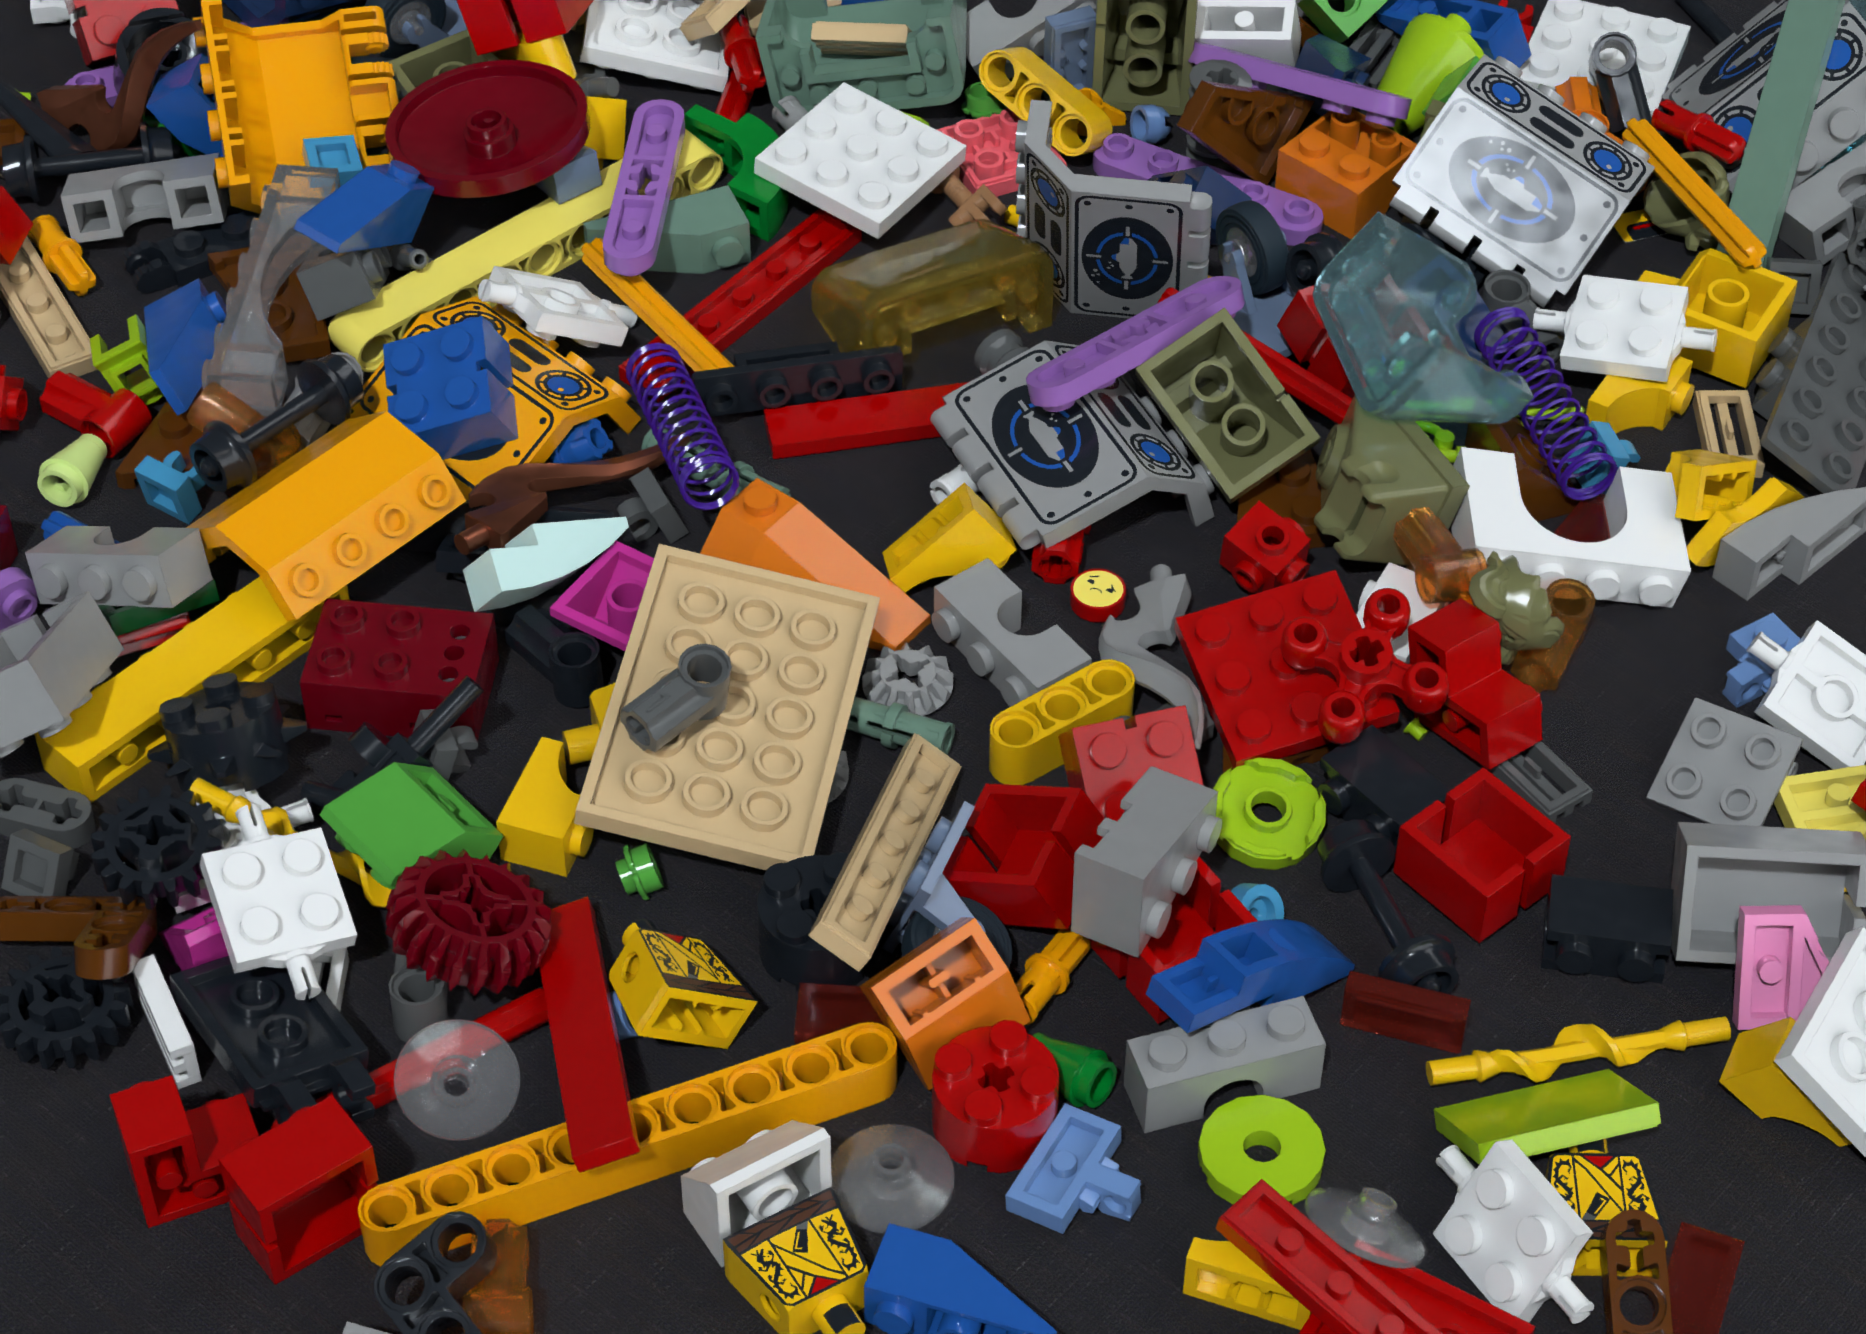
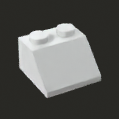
[681,1120,832,1268]

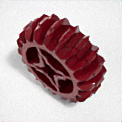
[385,849,552,996]

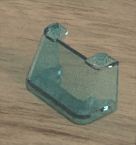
[1313,211,1534,424]

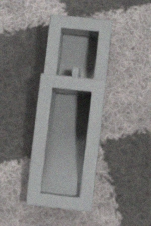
[1712,487,1866,601]

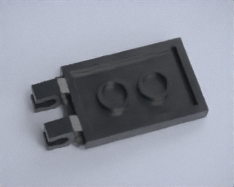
[170,956,376,1124]

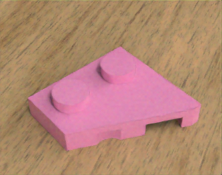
[1732,905,1829,1030]

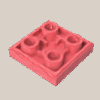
[936,108,1067,197]

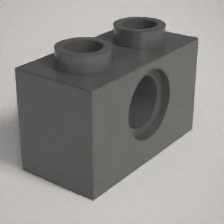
[296,245,392,321]

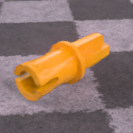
[28,215,96,296]
[1015,927,1090,1025]

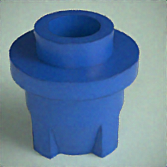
[549,418,613,463]

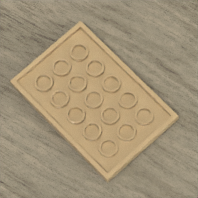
[574,544,880,870]

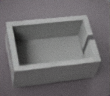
[0,591,124,758]
[1671,822,1866,964]

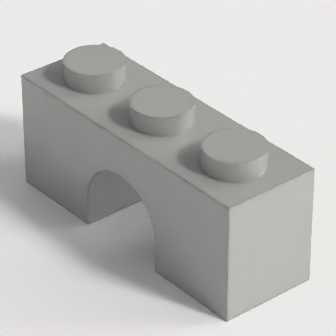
[966,0,1097,79]
[1778,141,1866,265]
[60,153,230,243]
[25,526,213,608]
[931,558,1092,707]
[1124,996,1326,1133]

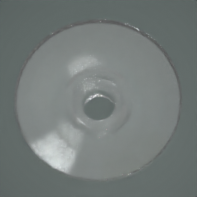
[394,1019,520,1141]
[831,1124,955,1233]
[1304,1187,1426,1269]

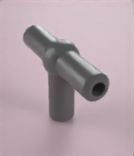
[387,243,434,272]

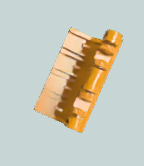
[192,0,399,220]
[186,411,466,621]

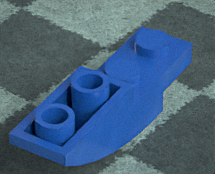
[1146,919,1355,1034]

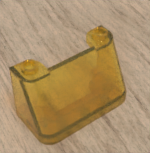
[811,219,1054,355]

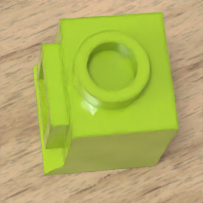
[90,314,164,405]

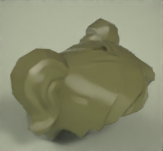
[1643,151,1730,251]
[1469,551,1565,665]

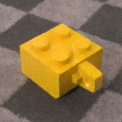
[1637,248,1798,388]

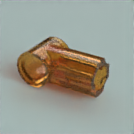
[186,381,302,480]
[1393,507,1488,604]
[1511,578,1596,693]
[463,1218,534,1334]

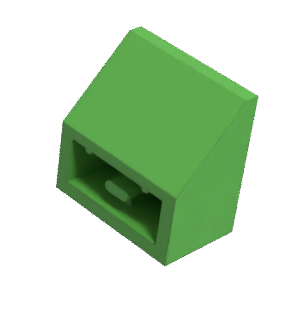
[320,762,504,889]

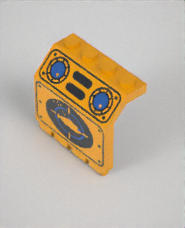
[349,296,641,500]

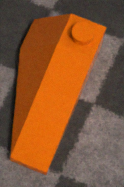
[700,478,931,651]

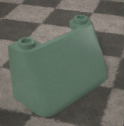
[755,0,967,116]

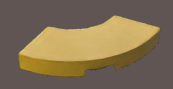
[1686,477,1804,567]

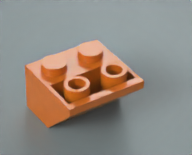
[1275,108,1417,240]
[859,917,1031,1090]

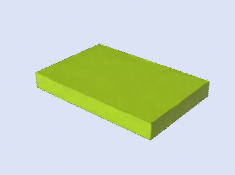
[1434,1069,1661,1165]

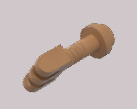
[931,166,1008,245]

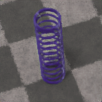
[1474,307,1618,500]
[626,342,739,511]

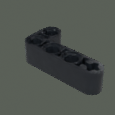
[374,1211,497,1334]

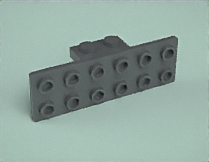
[1752,252,1866,494]

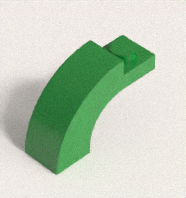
[684,104,789,242]

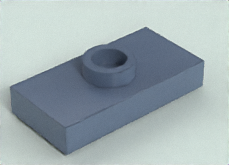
[1042,5,1096,101]

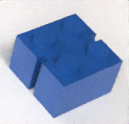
[383,316,518,460]

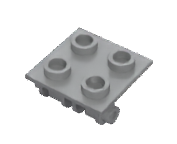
[1646,697,1804,826]

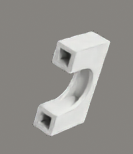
[1451,447,1691,608]

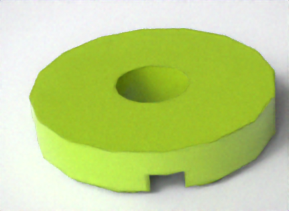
[1213,757,1326,870]
[1197,1095,1326,1205]

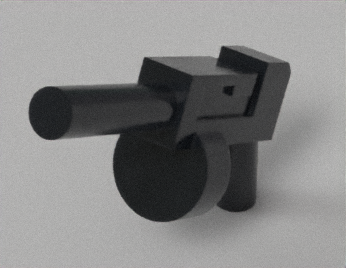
[301,675,484,808]

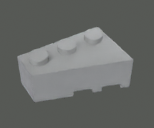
[1071,766,1222,958]

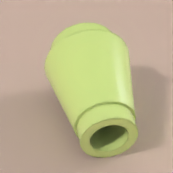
[37,433,108,507]

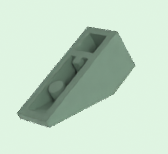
[583,185,751,274]

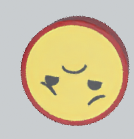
[1070,569,1126,622]

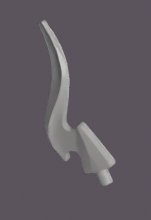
[1099,564,1204,749]

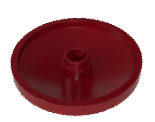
[385,60,590,198]

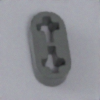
[0,778,96,849]

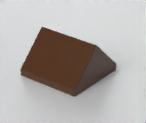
[1465,395,1586,522]

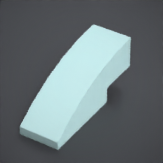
[463,516,629,612]

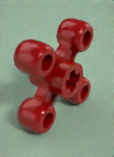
[1280,588,1449,744]

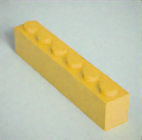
[35,576,350,803]

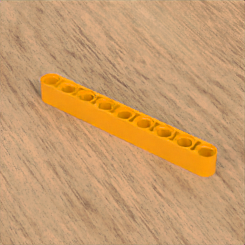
[358,1022,897,1267]

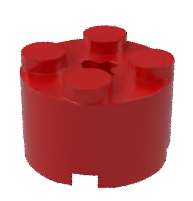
[932,1020,1059,1173]

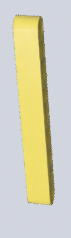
[328,129,724,372]

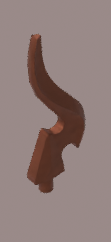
[36,19,203,151]
[454,432,690,555]

